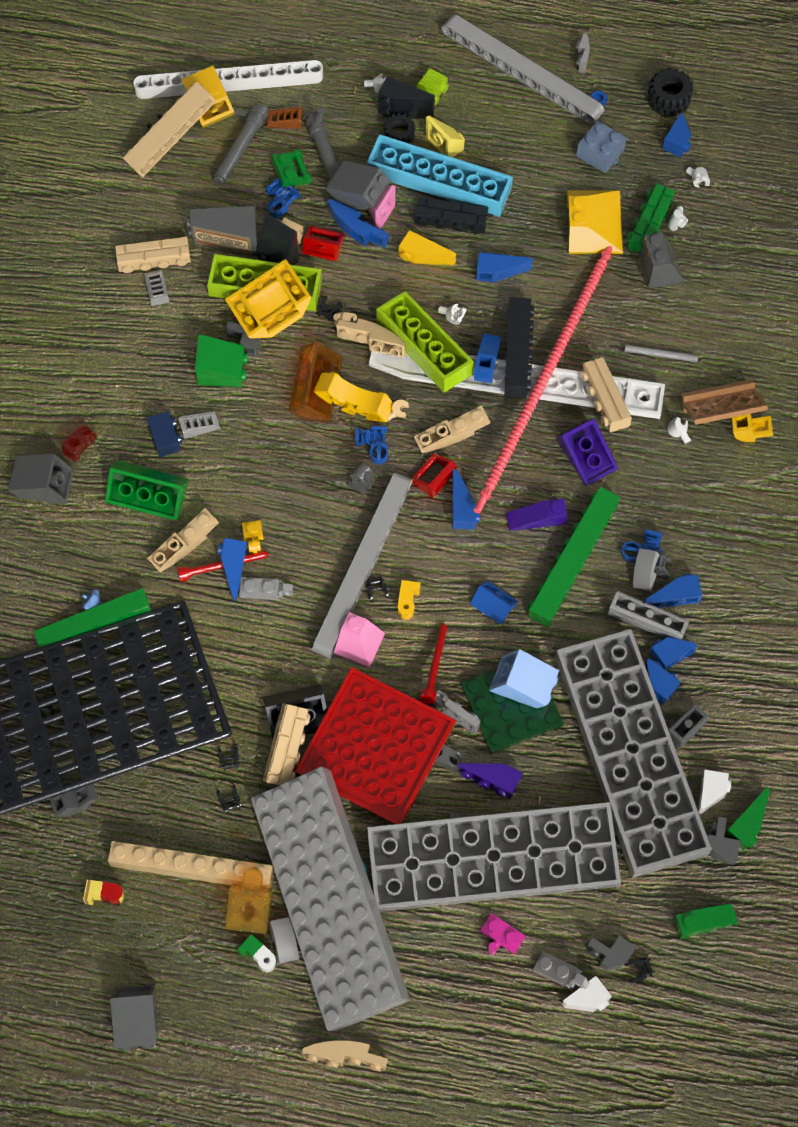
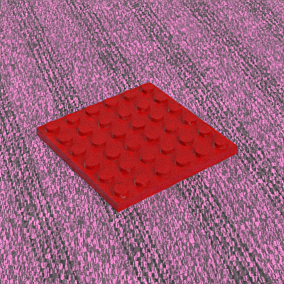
[295,667,457,825]

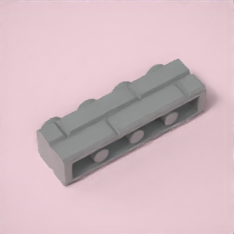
[608,591,689,640]

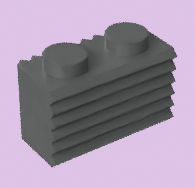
[668,704,709,750]

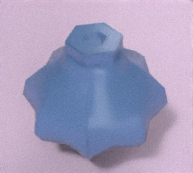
[81,589,103,611]

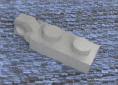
[239,577,293,600]
[434,690,480,734]
[533,952,589,989]

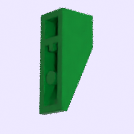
[725,787,770,851]
[673,903,738,940]

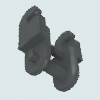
[655,554,672,579]

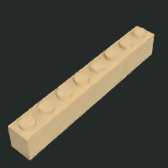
[108,841,274,891]

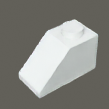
[698,770,731,814]
[562,976,611,1012]

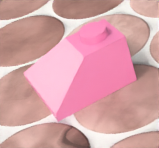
[368,185,395,229]
[334,612,385,668]

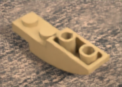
[337,319,406,358]
[414,405,490,453]
[147,508,219,573]
[302,1041,388,1072]

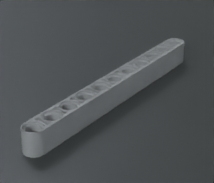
[441,14,605,124]
[312,473,413,658]

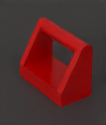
[302,226,345,261]
[411,453,457,498]

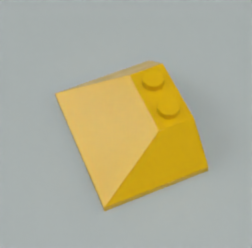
[566,190,623,254]
[225,259,312,338]

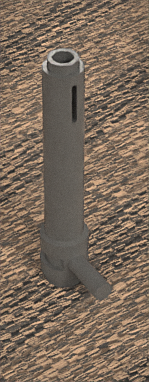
[213,104,268,185]
[305,107,339,180]

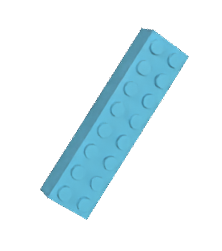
[367,134,513,217]

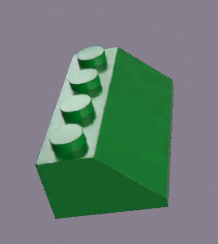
[105,460,189,521]

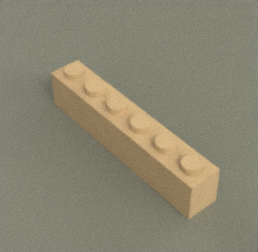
[123,81,216,178]

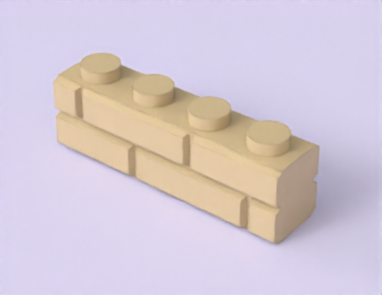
[115,237,191,273]
[580,357,632,432]
[262,703,310,786]

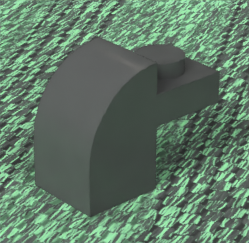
[226,321,262,357]
[50,784,98,817]
[707,817,740,865]
[587,936,636,970]

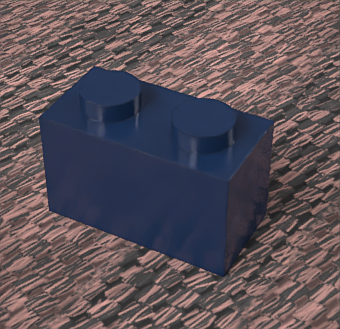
[147,411,183,458]

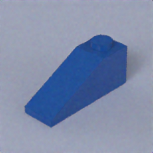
[453,470,480,529]
[218,538,247,601]
[644,573,702,608]

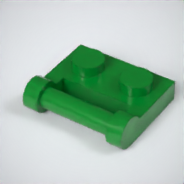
[271,150,313,187]

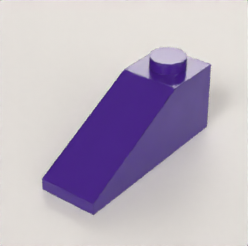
[507,498,567,531]

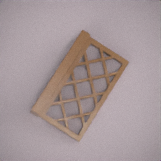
[681,379,768,425]

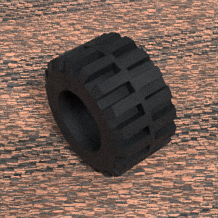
[647,68,693,117]

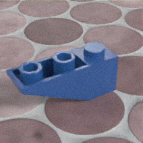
[476,252,533,282]
[474,334,502,384]

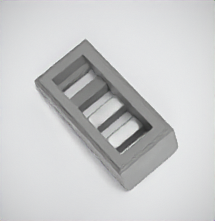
[145,270,169,306]
[178,411,220,439]

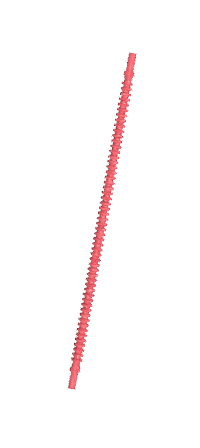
[474,246,613,514]

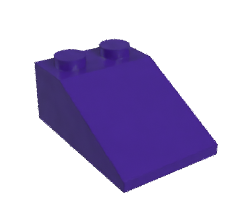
[556,419,619,486]

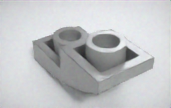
[576,33,590,74]
[633,548,659,592]
[269,917,299,963]

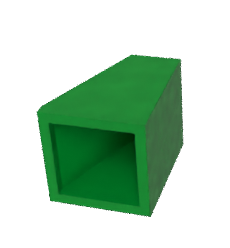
[195,335,248,387]

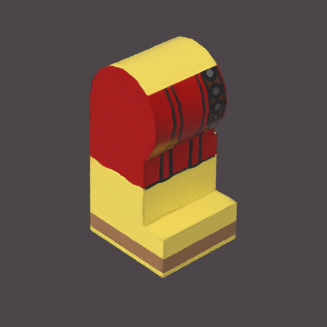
[83,880,124,905]

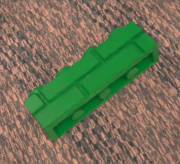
[626,184,675,253]

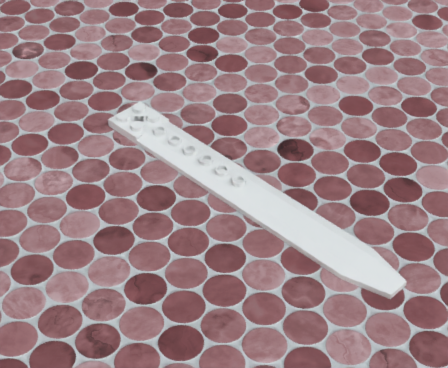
[369,351,665,419]

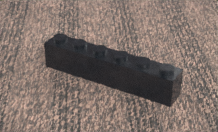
[504,297,534,398]

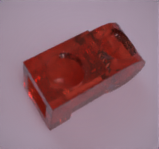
[62,425,97,463]

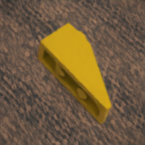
[399,230,457,265]

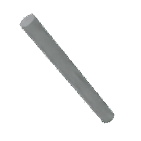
[624,345,698,363]

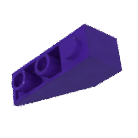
[458,763,523,799]

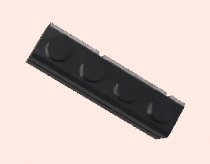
[414,197,489,234]

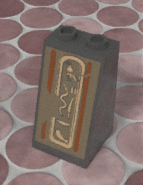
[187,206,258,256]

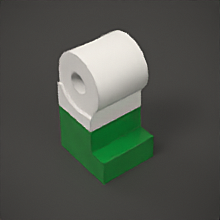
[237,934,276,972]

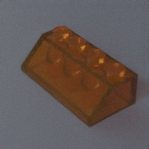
[289,341,343,423]

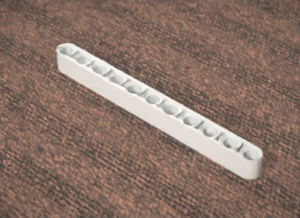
[133,60,323,99]

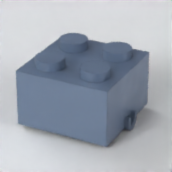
[576,121,627,173]

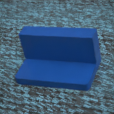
[470,581,518,624]

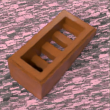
[267,107,303,129]

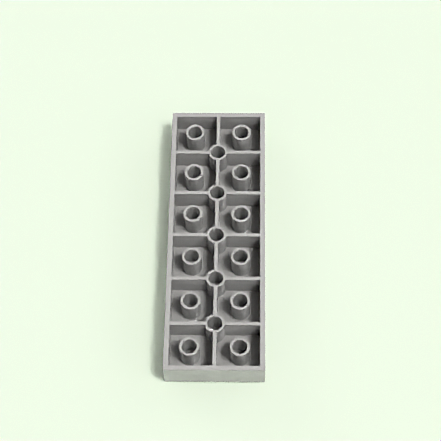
[555,629,712,878]
[251,767,410,1031]
[367,802,621,912]

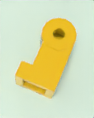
[398,580,421,620]

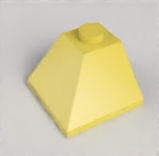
[426,116,465,158]

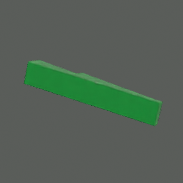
[34,588,150,648]

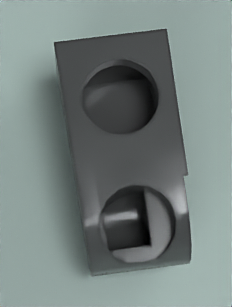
[348,463,373,495]
[434,745,463,771]

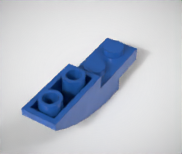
[328,199,389,248]

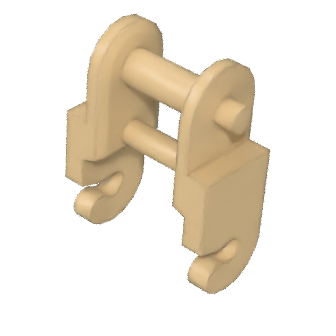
[334,312,357,327]

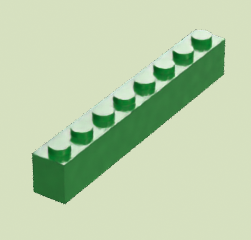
[527,487,620,627]

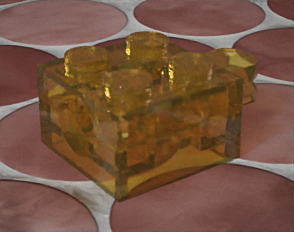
[225,867,273,934]

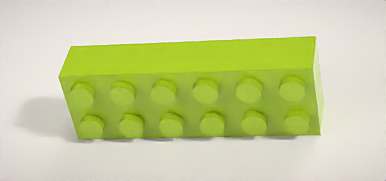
[207,254,322,312]
[376,291,474,393]

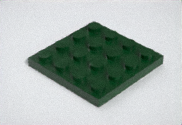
[460,655,564,754]

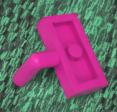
[480,913,526,955]

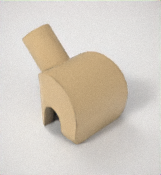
[387,400,410,421]

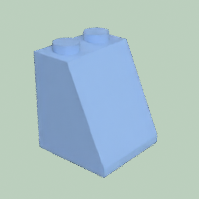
[489,649,559,708]

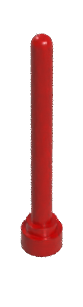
[177,550,269,582]
[419,624,447,705]

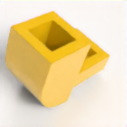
[732,414,774,442]

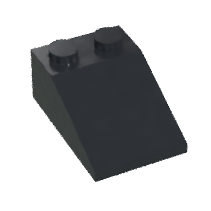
[378,76,435,119]
[256,214,299,265]

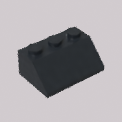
[263,684,327,741]

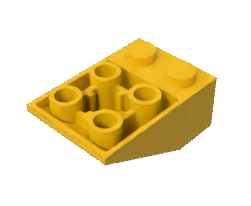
[181,66,235,128]

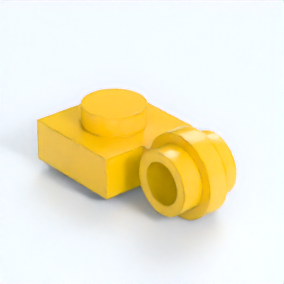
[242,520,263,553]

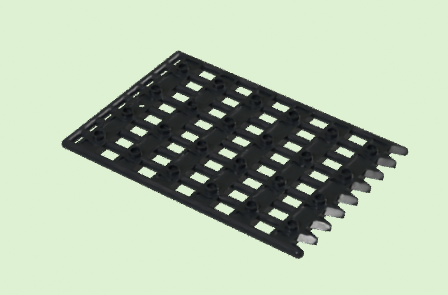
[0,600,232,815]

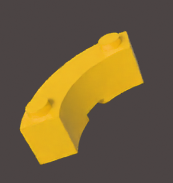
[314,372,394,422]

